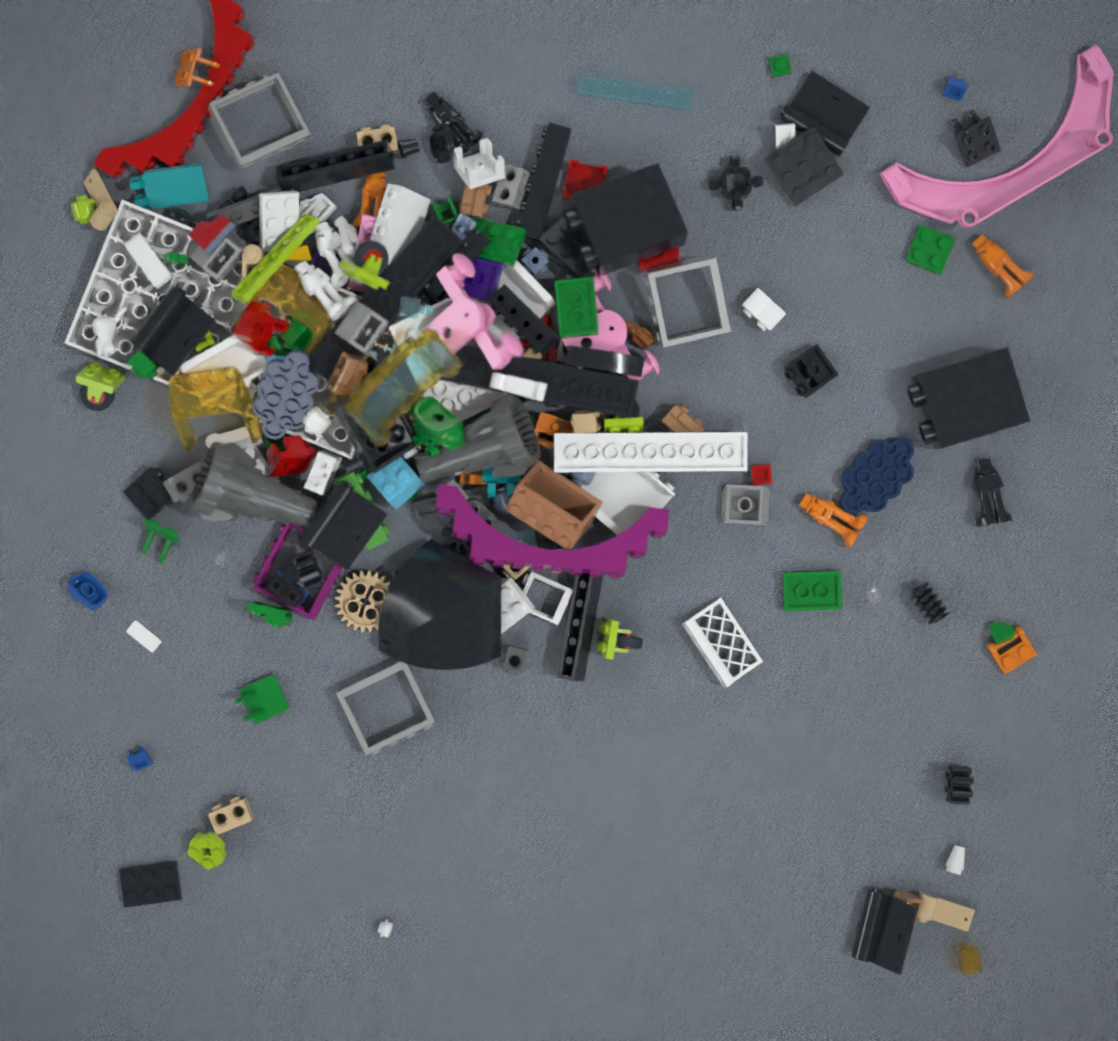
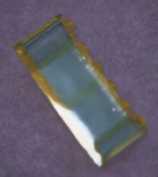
[344,328,463,446]

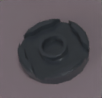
[429,125,454,163]

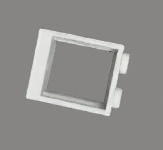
[304,449,343,495]
[522,571,573,625]

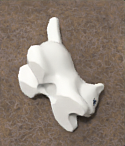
[92,307,127,357]

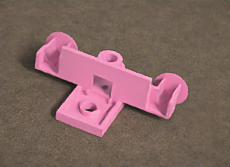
[424,253,523,369]
[561,273,660,380]

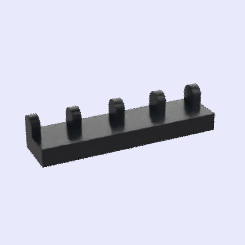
[425,227,491,298]

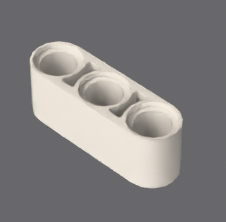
[124,232,173,289]

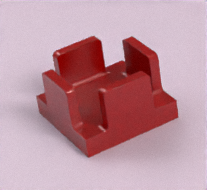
[266,435,317,477]

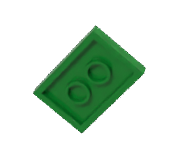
[474,218,527,267]
[555,277,599,339]
[783,571,842,611]

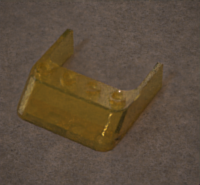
[234,265,335,356]
[169,367,263,453]

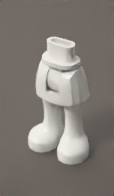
[315,222,358,288]
[295,261,358,321]

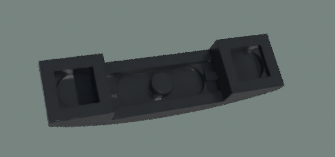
[565,345,644,377]

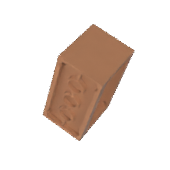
[505,460,603,550]

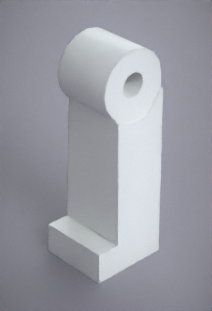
[489,373,547,402]
[205,420,263,449]

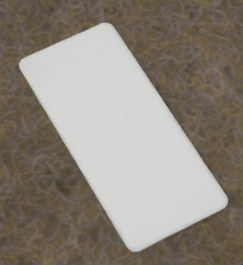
[126,620,161,653]

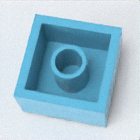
[367,456,425,510]

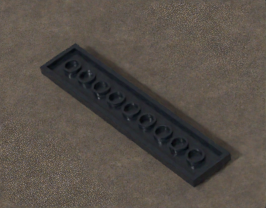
[309,215,464,381]
[440,345,639,419]

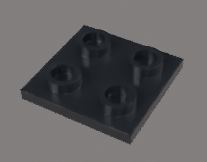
[952,110,1001,168]

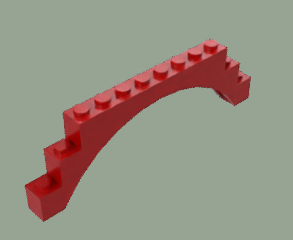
[93,0,255,179]

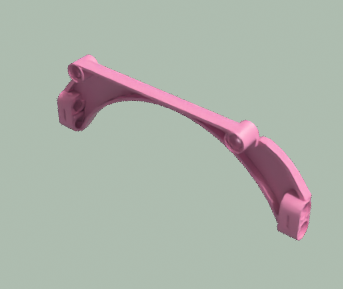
[880,45,1114,229]

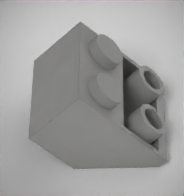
[190,236,243,282]
[335,301,389,355]

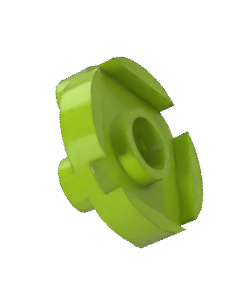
[187,832,227,870]

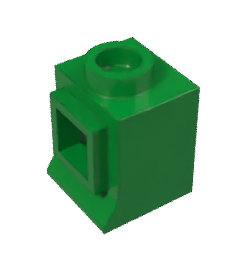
[433,197,458,229]
[282,318,316,351]
[126,350,159,381]

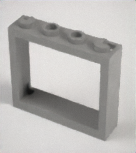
[208,73,310,171]
[644,254,731,348]
[336,661,436,756]

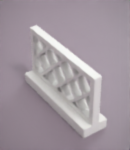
[681,598,763,687]

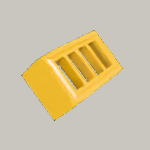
[284,245,313,262]

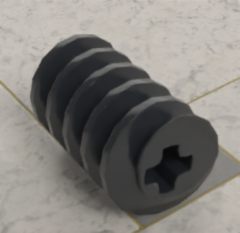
[910,581,950,624]

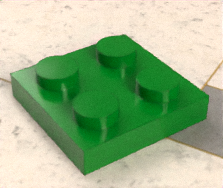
[905,224,956,275]

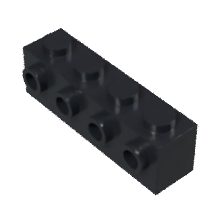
[488,284,560,357]

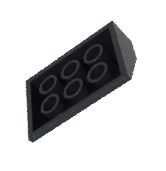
[331,376,417,473]

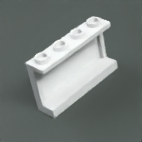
[370,184,431,266]
[180,335,268,408]

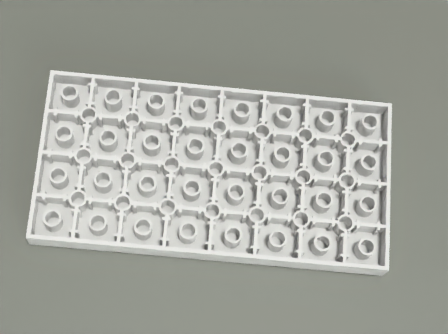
[65,200,410,459]

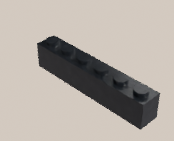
[516,122,571,242]
[276,140,395,192]
[557,573,603,681]

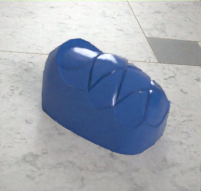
[67,572,108,611]

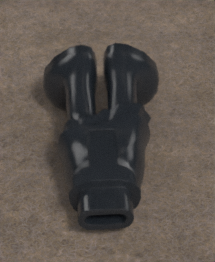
[423,92,484,154]

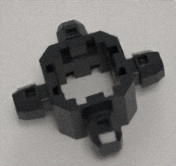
[709,156,763,211]

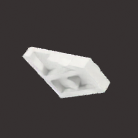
[299,193,337,235]

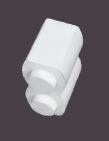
[742,288,786,332]

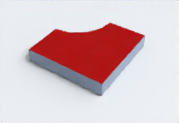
[188,214,235,254]

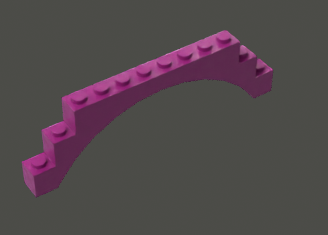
[435,484,669,579]

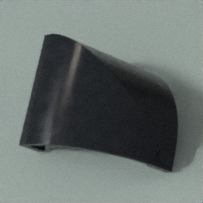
[378,539,501,670]

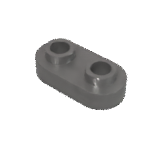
[467,498,497,528]

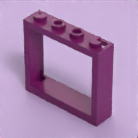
[252,523,343,620]

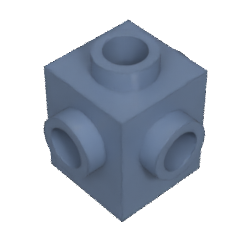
[522,247,549,276]

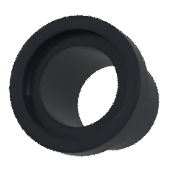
[398,138,420,159]

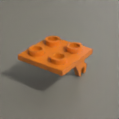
[174,48,220,87]

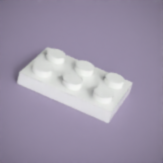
[259,191,299,252]
[501,578,535,634]

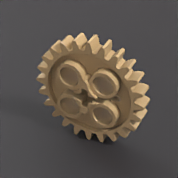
[335,570,391,633]

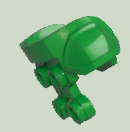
[410,396,465,458]

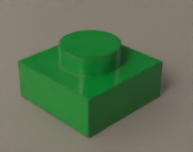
[769,54,792,78]

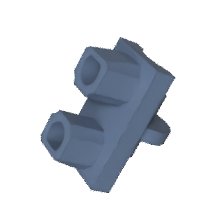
[451,212,477,240]

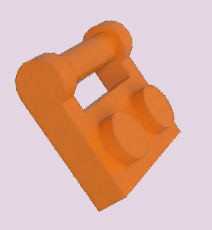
[534,411,574,450]
[986,625,1038,675]

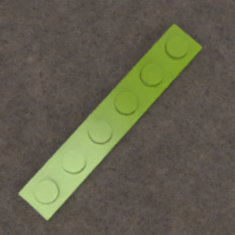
[230,214,320,303]

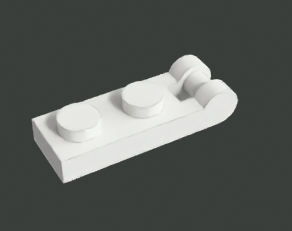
[335,216,359,258]

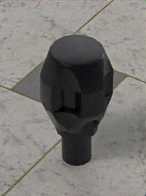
[168,208,200,228]

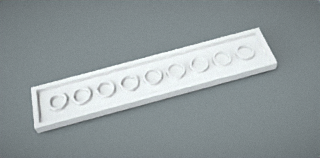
[554,432,747,472]

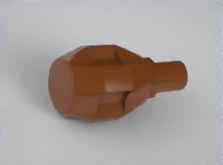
[625,319,654,349]

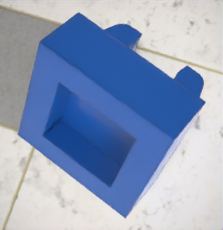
[942,75,968,101]
[127,746,153,771]

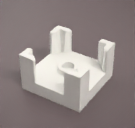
[453,138,505,189]

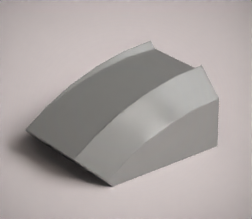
[721,484,770,525]

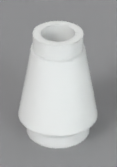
[945,845,965,875]

